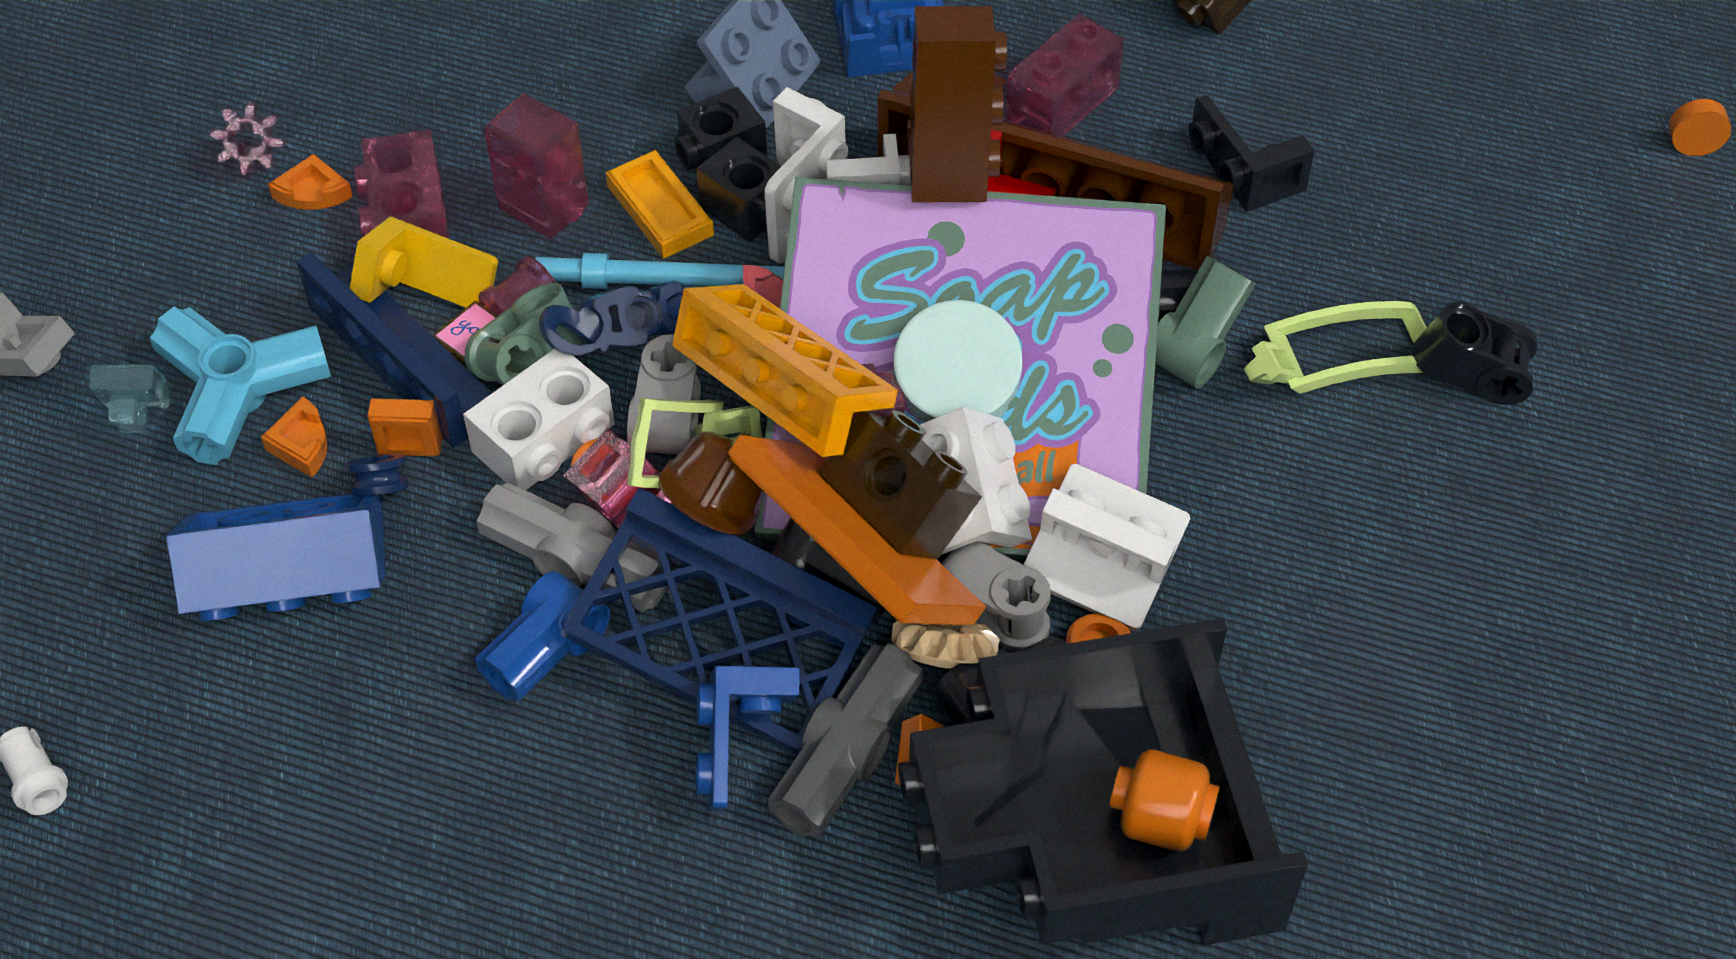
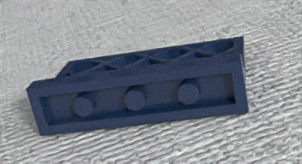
[561,488,878,756]

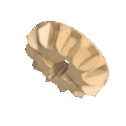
[891,621,1000,669]

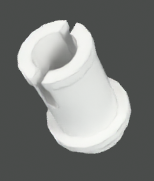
[0,727,68,815]

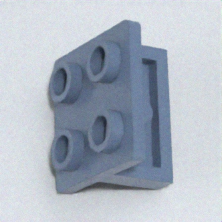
[684,0,820,128]

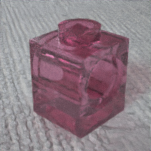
[563,428,672,528]

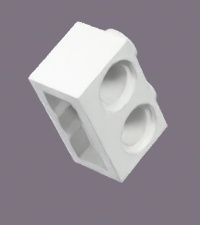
[463,349,614,490]

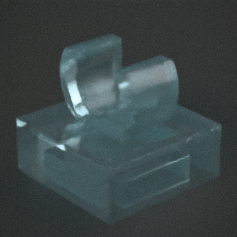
[89,365,171,434]

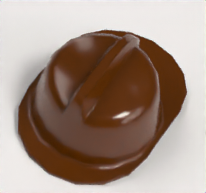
[658,430,764,535]

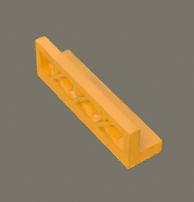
[672,284,898,457]

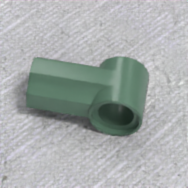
[1155,256,1256,389]

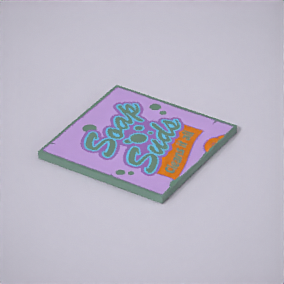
[754,177,1166,561]

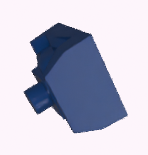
[831,0,944,77]

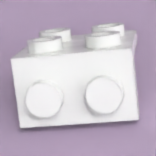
[765,87,848,264]
[901,407,1032,554]

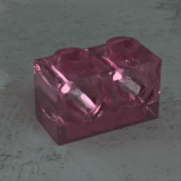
[1006,13,1124,137]
[354,129,449,239]

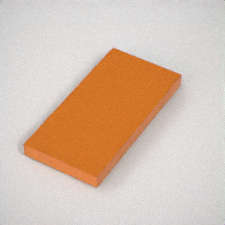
[728,435,987,625]

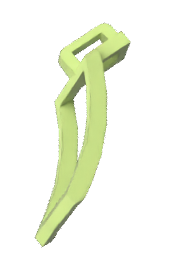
[1244,301,1427,394]
[627,397,762,488]

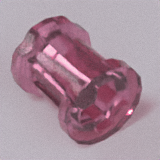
[478,256,556,318]

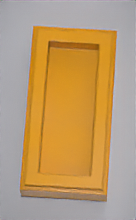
[605,150,714,259]

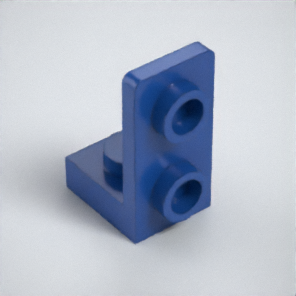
[695,666,799,811]

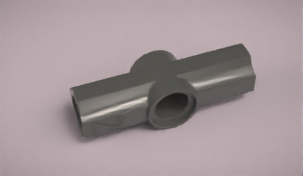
[768,643,923,838]

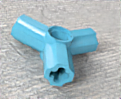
[150,306,331,465]

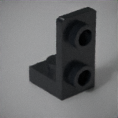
[1188,95,1315,212]

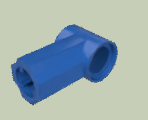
[475,571,610,701]

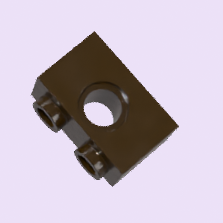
[819,410,982,560]

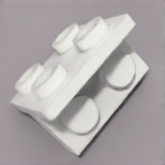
[1024,464,1190,631]

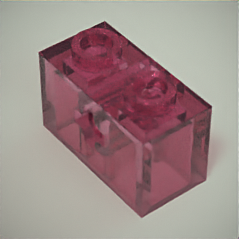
[484,93,589,239]

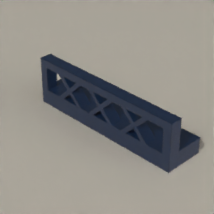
[296,252,492,448]

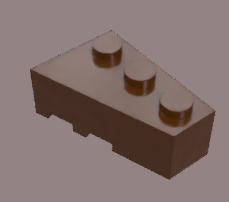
[907,6,1007,202]

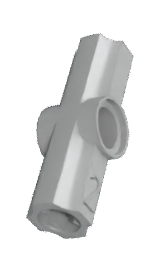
[477,482,672,613]

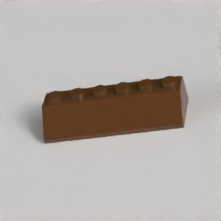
[877,90,1234,269]

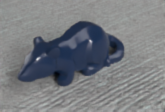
[539,282,695,356]

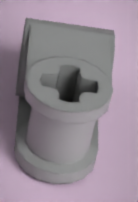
[627,334,702,454]
[941,541,1051,652]

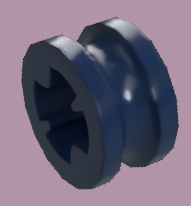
[347,453,409,496]

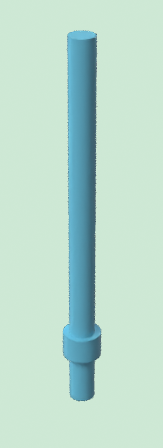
[534,253,785,289]

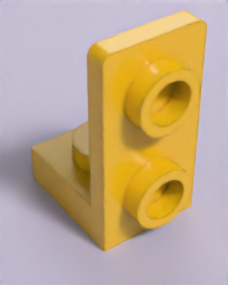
[349,216,498,310]

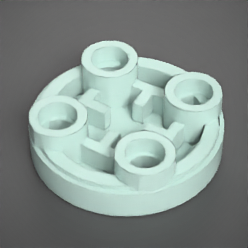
[894,300,1022,421]

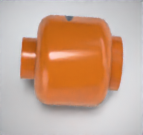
[1109,749,1220,852]

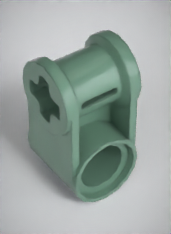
[464,283,584,385]

